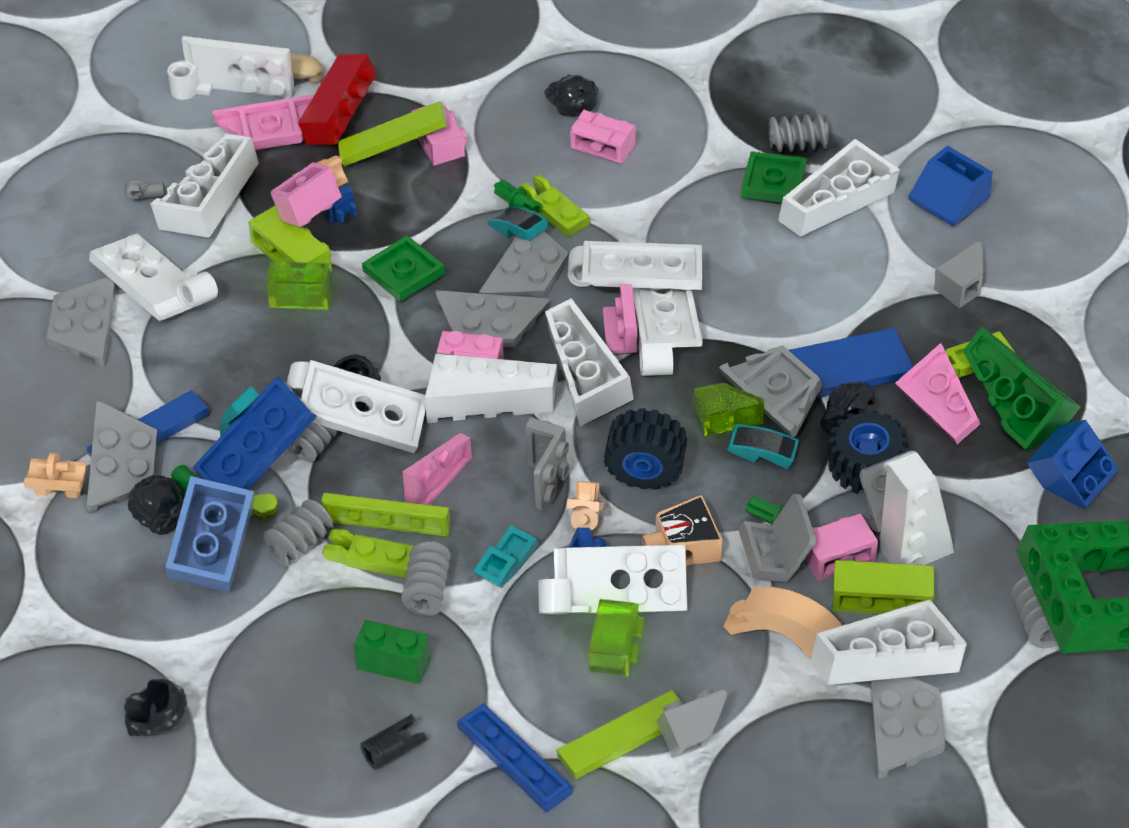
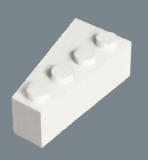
[150,134,259,238]
[778,139,900,237]
[545,298,634,426]
[425,354,558,423]
[879,452,955,565]
[810,599,967,685]

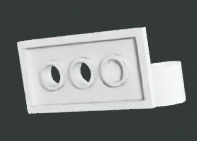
[167,36,295,100]
[89,233,218,321]
[568,241,702,291]
[632,287,703,376]
[286,360,426,453]
[538,545,687,615]

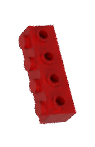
[298,54,376,145]

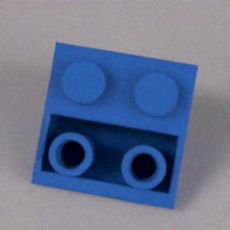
[908,145,993,226]
[1027,419,1119,508]

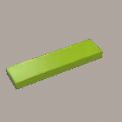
[338,101,447,167]
[321,493,451,537]
[557,690,680,780]

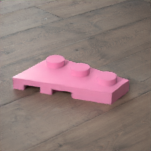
[895,343,980,444]
[402,433,472,505]

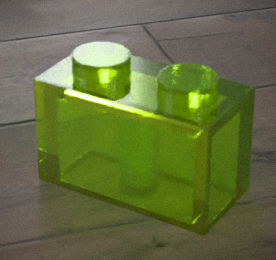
[266,262,332,310]
[589,599,645,676]

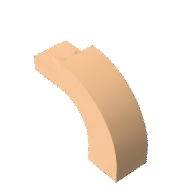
[724,587,843,660]

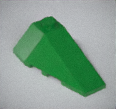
[963,327,1081,451]

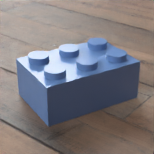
[165,476,254,593]

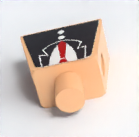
[641,496,722,565]

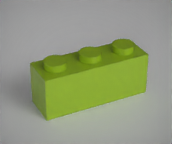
[248,206,332,287]
[832,560,934,614]

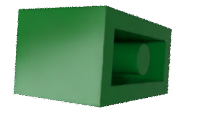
[354,619,430,684]

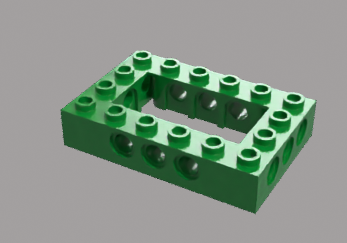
[1016,520,1129,653]

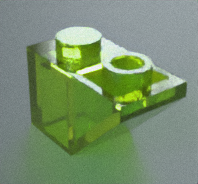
[693,383,764,436]

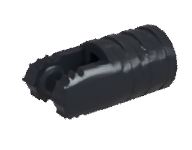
[360,714,428,769]

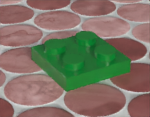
[741,151,807,203]
[362,235,445,302]

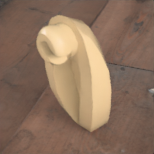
[290,53,323,83]

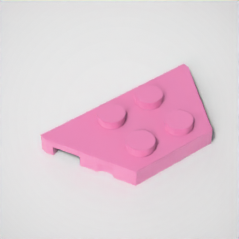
[212,94,315,150]

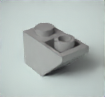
[934,241,983,308]
[656,689,727,758]

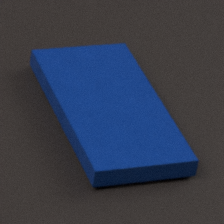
[789,328,913,398]
[193,376,317,490]

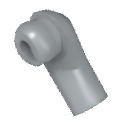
[124,179,165,200]

